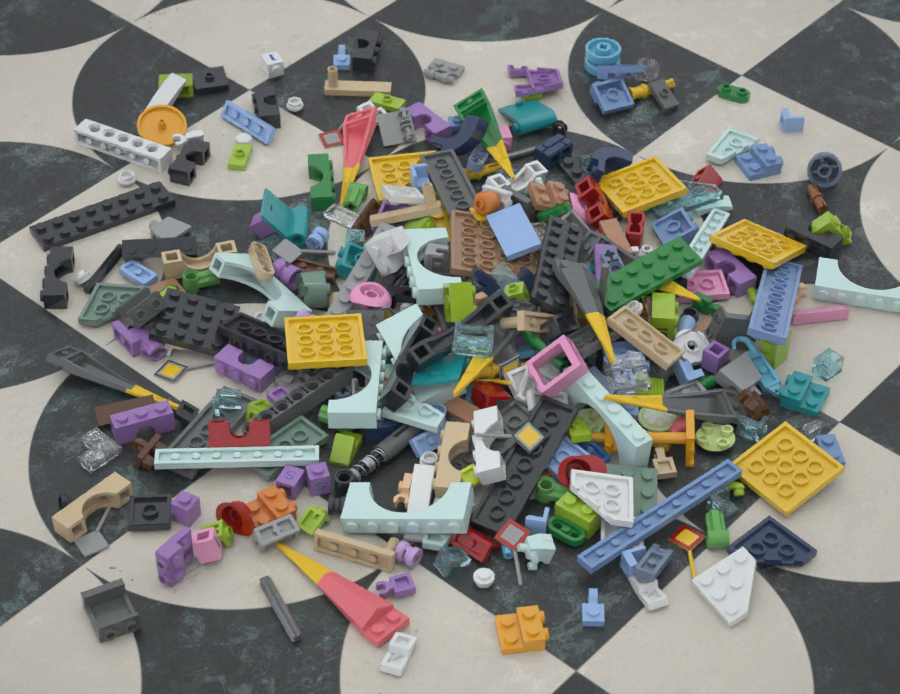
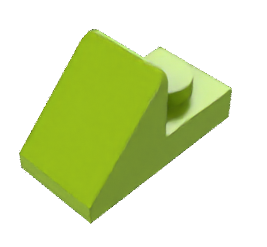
[329,431,363,468]

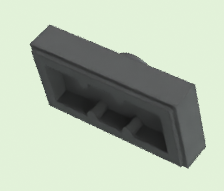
[648,78,679,112]

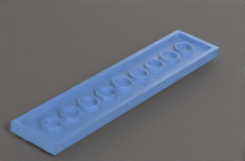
[746,261,803,345]

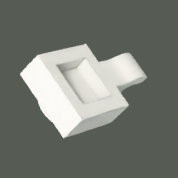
[173,130,204,148]

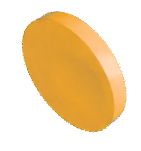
[137,105,187,148]

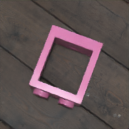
[526,334,590,398]

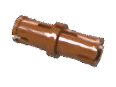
[806,184,829,214]

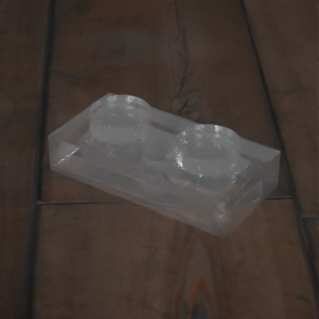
[323,203,359,229]

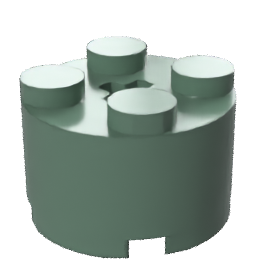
[296,270,331,309]

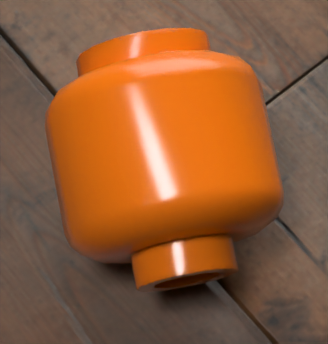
[473,191,500,215]

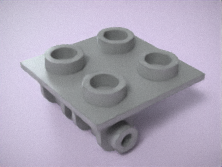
[377,107,417,147]

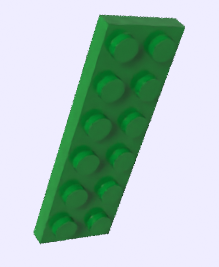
[596,236,702,316]

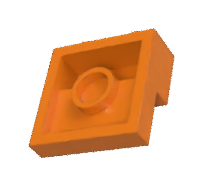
[246,484,298,528]

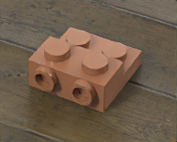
[527,180,573,216]

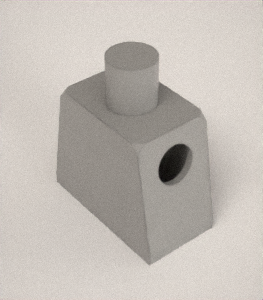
[149,217,193,239]
[714,352,762,396]

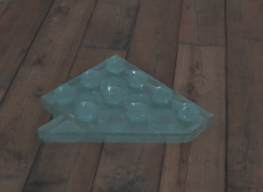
[651,180,724,219]

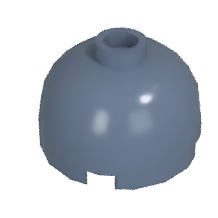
[807,152,842,188]

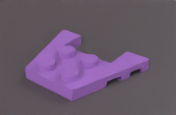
[507,65,563,97]

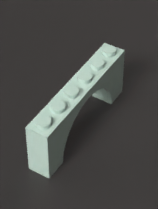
[401,228,462,305]
[209,253,313,327]
[813,257,900,313]
[376,303,467,405]
[327,341,387,428]
[562,365,653,468]
[340,482,474,534]

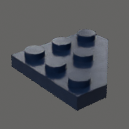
[727,515,817,567]

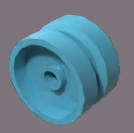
[584,38,621,76]

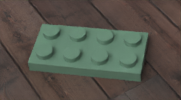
[250,415,329,482]

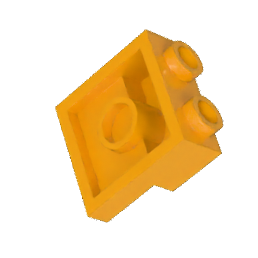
[494,605,549,655]

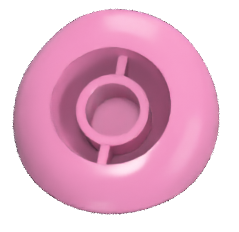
[570,192,593,228]
[349,282,392,310]

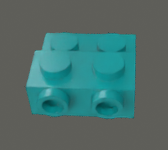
[334,241,378,282]
[778,370,830,418]

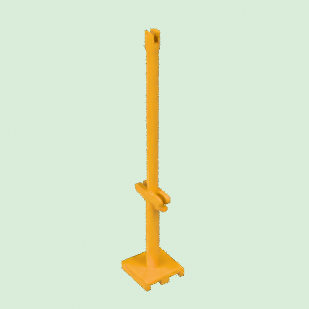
[471,410,695,467]

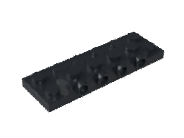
[217,312,316,373]

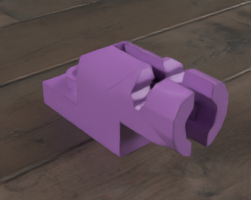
[112,320,166,362]

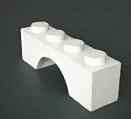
[482,160,548,194]
[471,406,506,485]

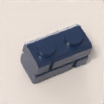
[534,133,573,169]

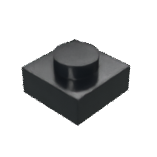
[174,400,200,426]

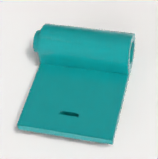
[498,99,557,136]
[260,188,310,247]
[412,353,471,387]

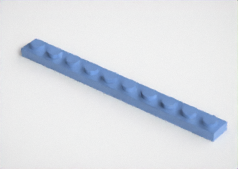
[577,459,743,574]

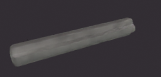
[260,576,302,643]

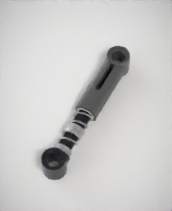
[334,424,426,497]

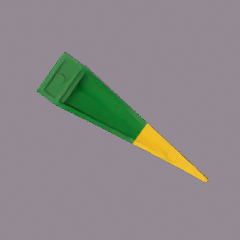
[453,88,515,181]

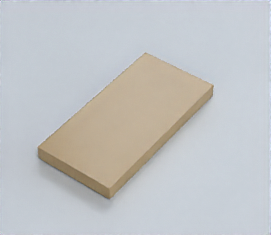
[606,305,685,371]

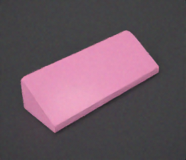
[791,305,849,325]

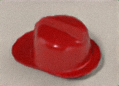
[558,455,607,488]
[216,501,255,537]

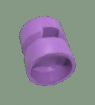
[272,258,303,291]

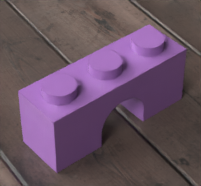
[406,102,452,147]
[704,248,757,298]
[214,344,275,393]
[110,400,175,445]

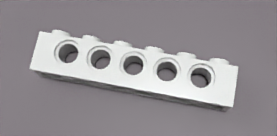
[74,119,173,173]

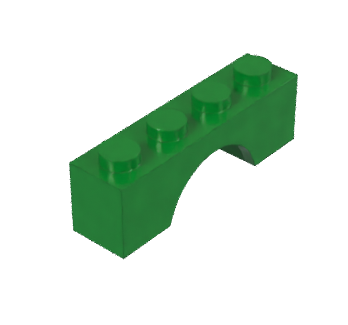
[307,153,336,212]

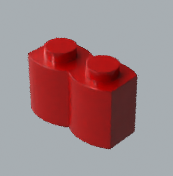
[625,211,645,251]

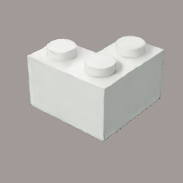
[364,226,411,277]

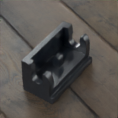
[393,271,416,303]
[540,311,581,343]

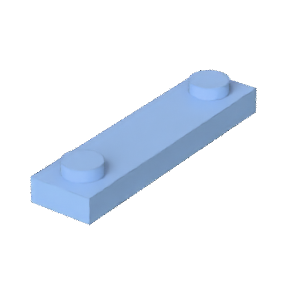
[221,100,277,145]

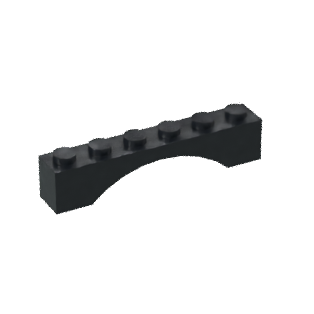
[406,290,514,374]
[378,313,440,412]

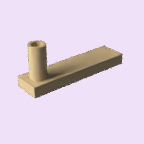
[324,66,392,97]
[370,183,442,228]
[500,310,554,334]
[313,528,400,573]

